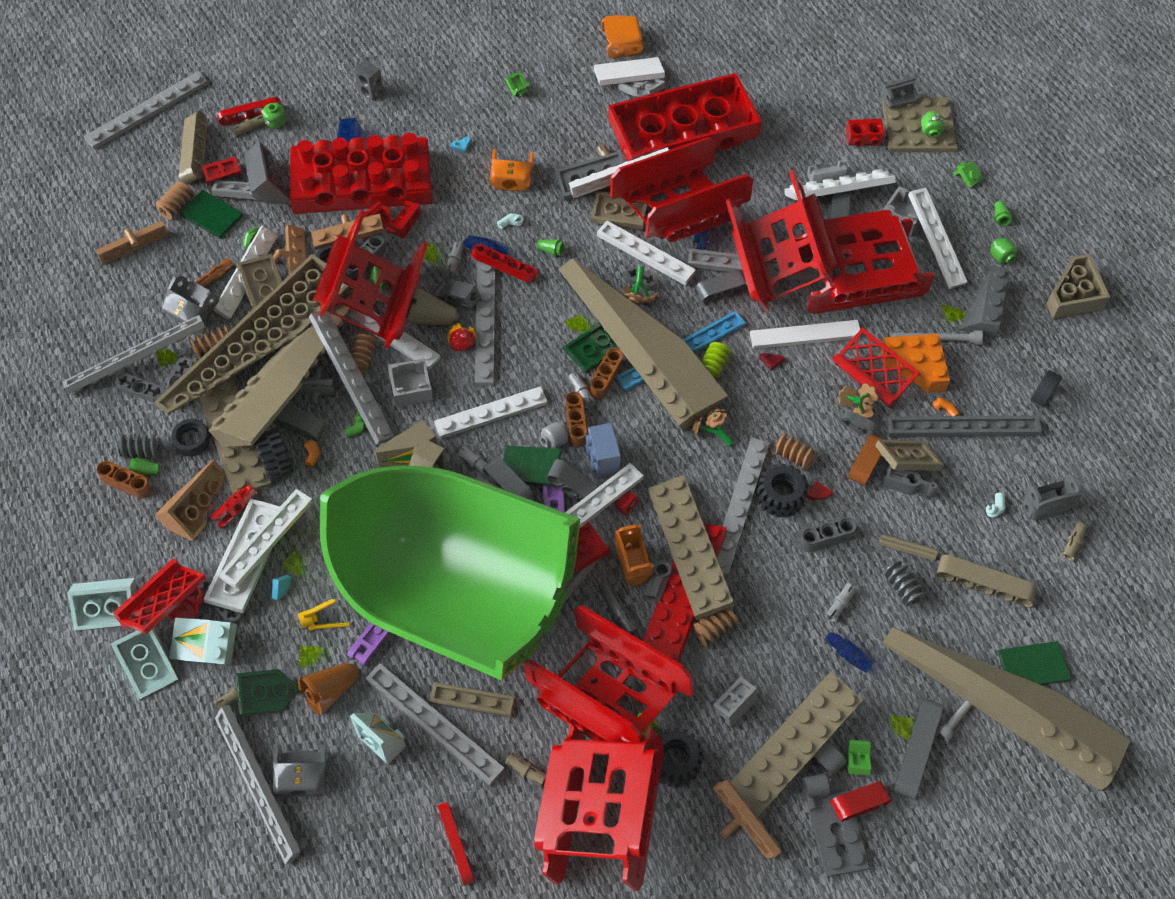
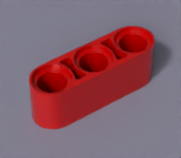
[830,780,892,822]

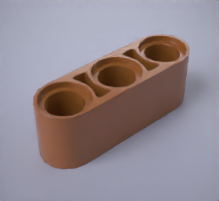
[590,348,623,400]
[566,391,587,447]
[847,433,884,486]
[96,461,152,499]

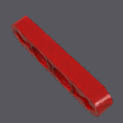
[217,97,283,126]
[471,244,538,283]
[437,802,474,886]

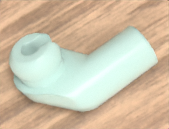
[497,213,524,229]
[986,493,1005,517]

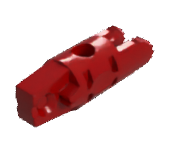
[210,485,257,529]

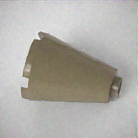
[407,288,460,326]

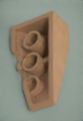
[155,460,226,541]

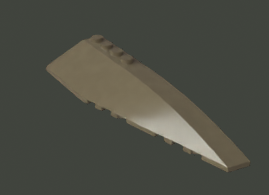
[154,254,350,415]
[559,258,728,431]
[208,289,353,447]
[882,627,1130,791]

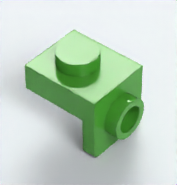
[505,71,531,96]
[953,160,984,188]
[847,740,871,776]

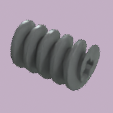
[118,434,162,459]
[884,561,926,606]

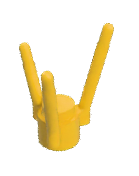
[298,599,351,631]

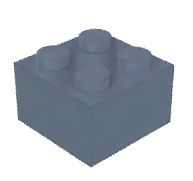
[585,423,621,478]

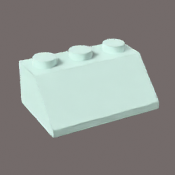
[67,578,137,631]

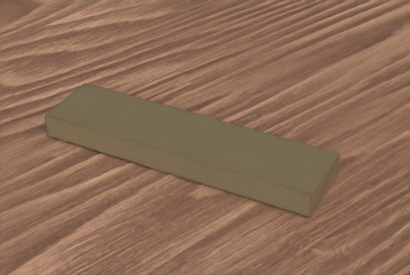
[429,682,516,718]

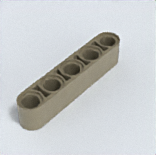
[179,111,208,185]
[936,555,1037,607]

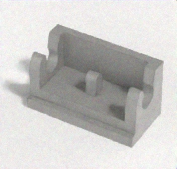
[807,160,847,183]
[713,676,758,728]

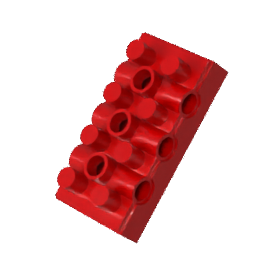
[608,73,762,161]
[290,133,433,214]

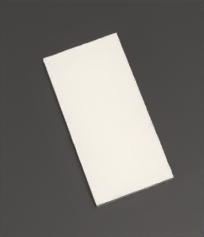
[594,57,665,86]

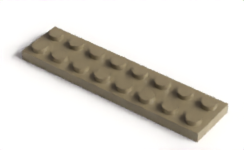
[199,376,272,494]
[648,475,735,620]
[716,672,863,818]

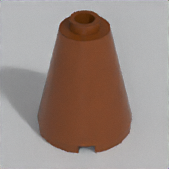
[298,662,359,715]

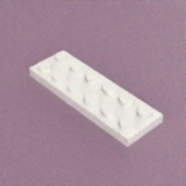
[784,169,896,200]
[204,499,280,613]

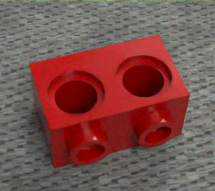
[846,118,885,147]

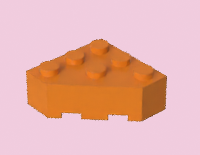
[881,334,950,393]

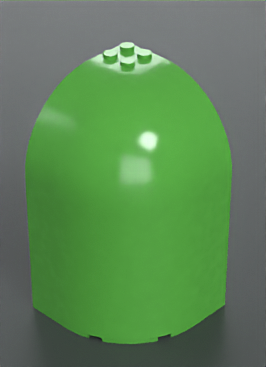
[319,466,580,681]

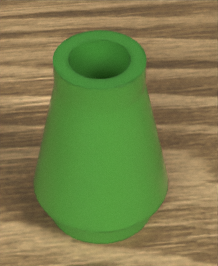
[994,201,1012,227]
[537,239,565,257]
[129,457,159,476]

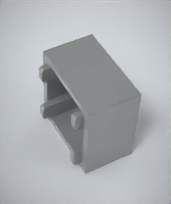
[883,186,920,236]
[388,358,433,407]

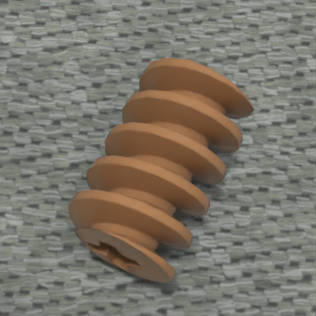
[156,181,194,220]
[189,325,228,358]
[349,334,377,376]
[776,431,819,470]
[693,608,739,647]

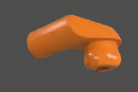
[933,397,960,416]
[303,440,321,468]

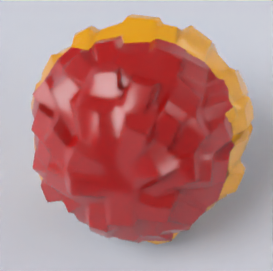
[447,323,477,352]

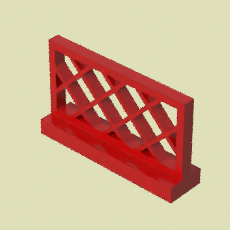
[832,327,920,409]
[113,559,207,635]

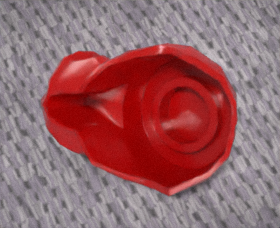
[168,587,205,622]

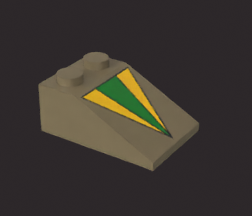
[374,420,437,468]

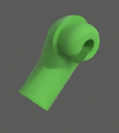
[243,226,260,248]
[370,266,387,289]
[344,413,366,438]

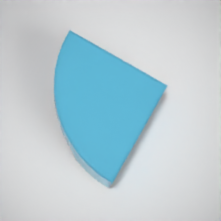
[450,137,472,153]
[272,575,292,600]

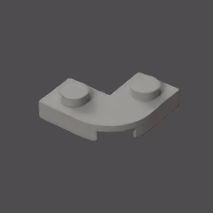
[619,79,665,97]

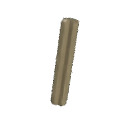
[879,534,938,561]

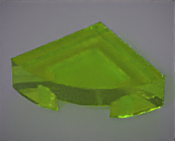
[424,242,437,265]
[941,305,966,323]
[565,314,589,332]
[156,349,178,367]
[282,550,303,577]
[298,646,322,667]
[890,714,912,740]

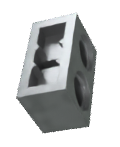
[354,59,384,101]

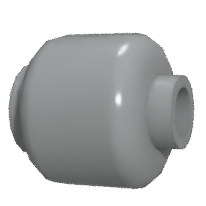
[540,422,569,448]

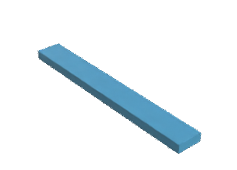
[615,311,746,392]

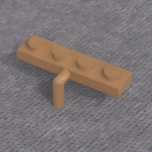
[311,214,384,250]
[96,220,169,265]
[273,225,306,276]
[713,780,781,858]

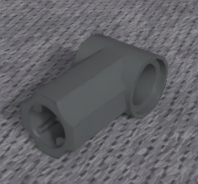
[644,560,671,603]

